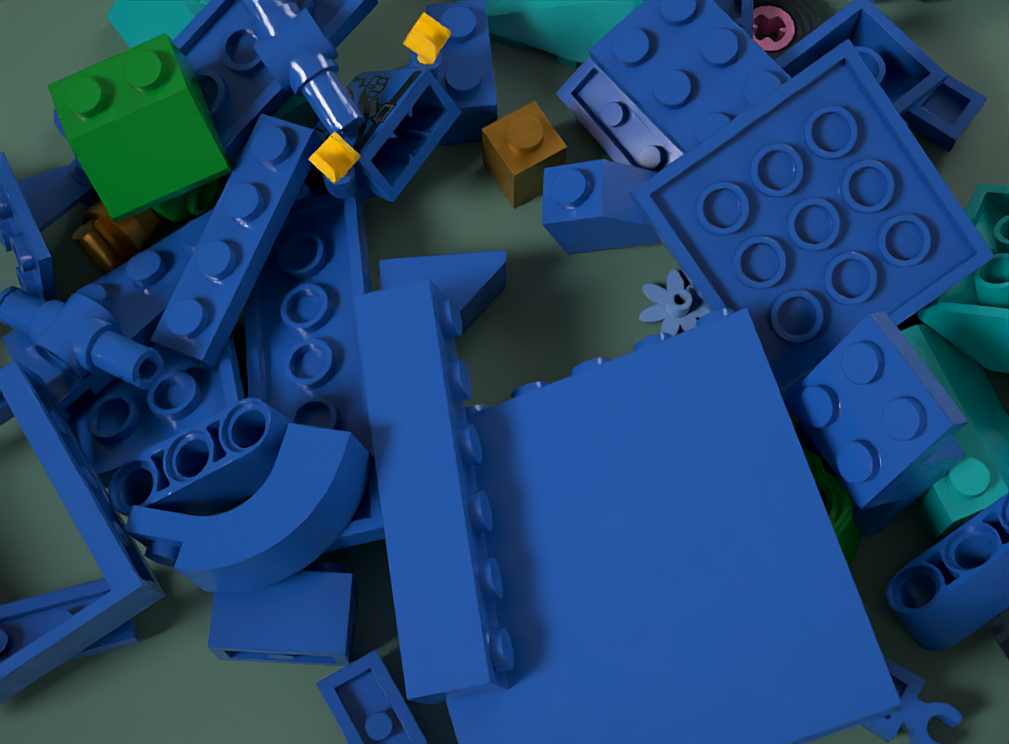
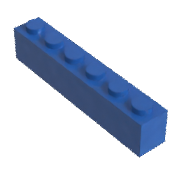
[353,278,514,705]

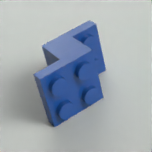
[784,311,969,537]

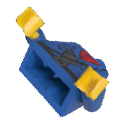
[308,12,462,202]

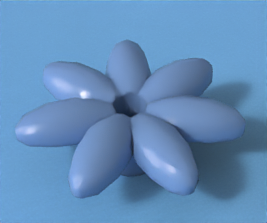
[639,269,710,336]

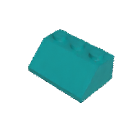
[916,184,1009,373]
[901,324,1009,543]

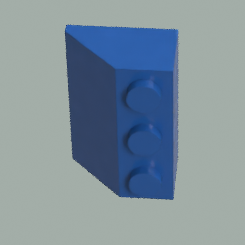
[774,0,948,116]

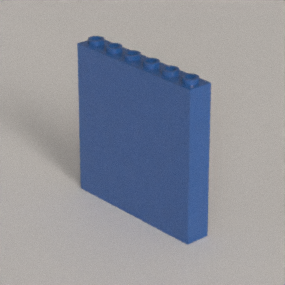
[446,308,904,744]

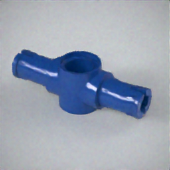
[240,0,366,138]
[0,286,164,390]

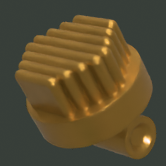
[72,200,160,276]

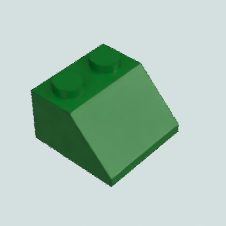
[47,33,232,223]

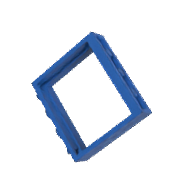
[0,360,166,704]

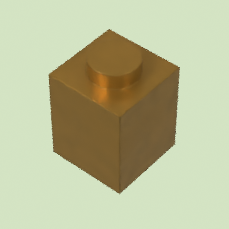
[482,101,567,209]

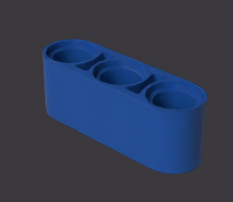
[108,397,296,517]
[886,492,1009,651]

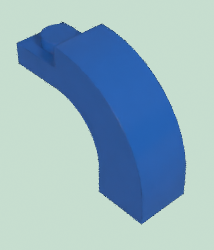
[124,423,375,593]

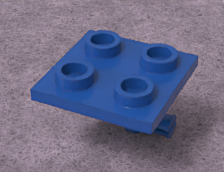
[0,152,101,302]

